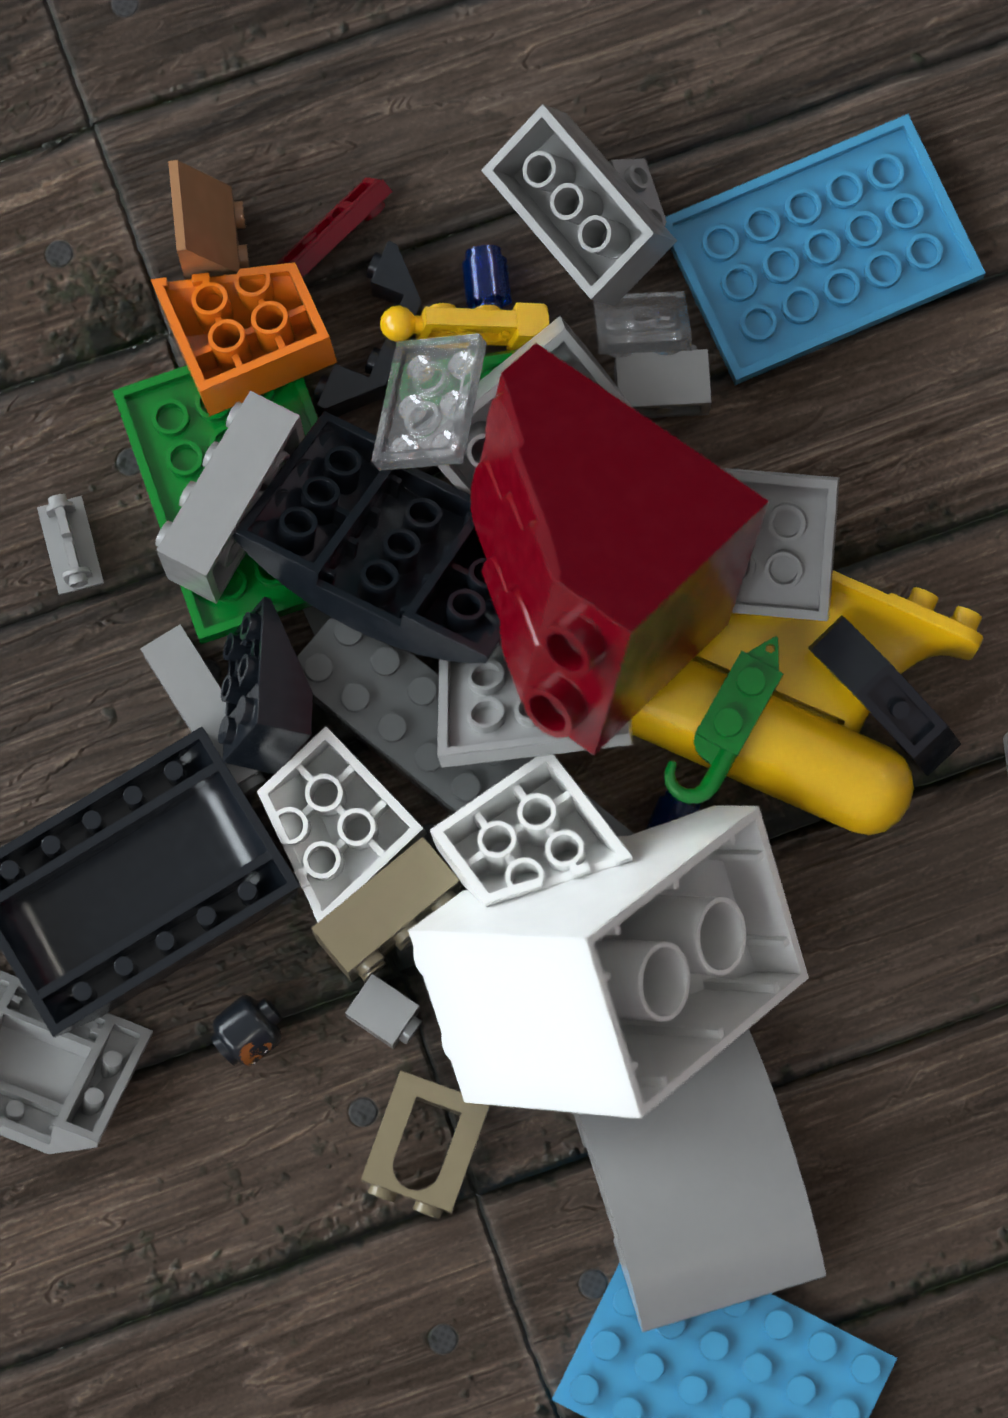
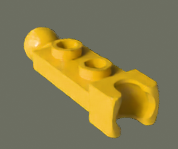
[380,303,549,350]

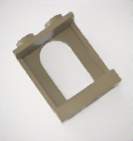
[361,1071,491,1219]

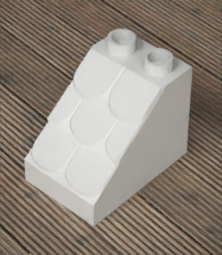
[408,805,809,1118]

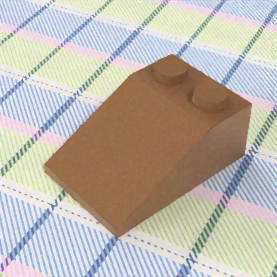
[168,160,250,280]

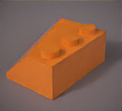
[150,262,337,416]

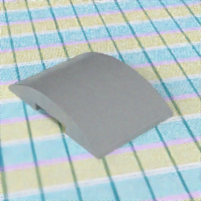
[573,1029,826,1333]

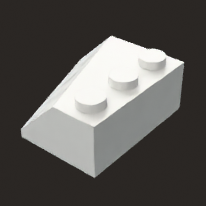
[257,726,427,922]
[430,754,633,907]

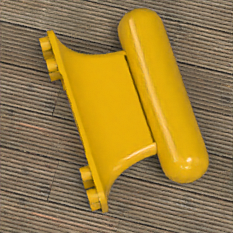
[632,570,983,835]

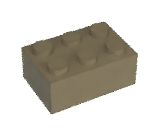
[311,837,461,983]

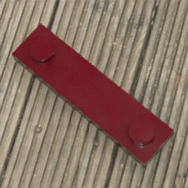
[275,177,393,278]

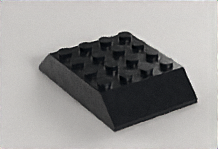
[0,726,301,1038]

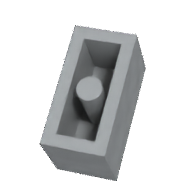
[614,344,711,418]

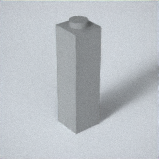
[140,624,270,796]

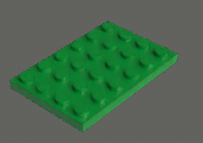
[112,365,318,644]

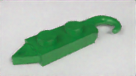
[664,636,784,804]

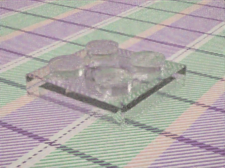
[593,291,692,357]

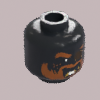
[210,995,283,1066]

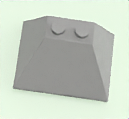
[0,970,153,1154]

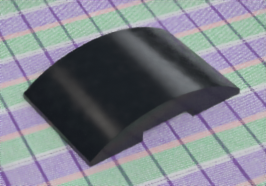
[233,411,501,663]

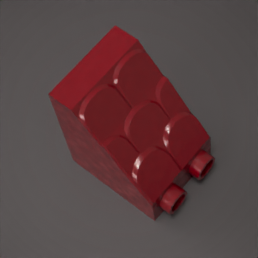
[471,343,769,755]

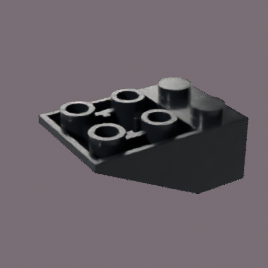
[218,597,313,774]

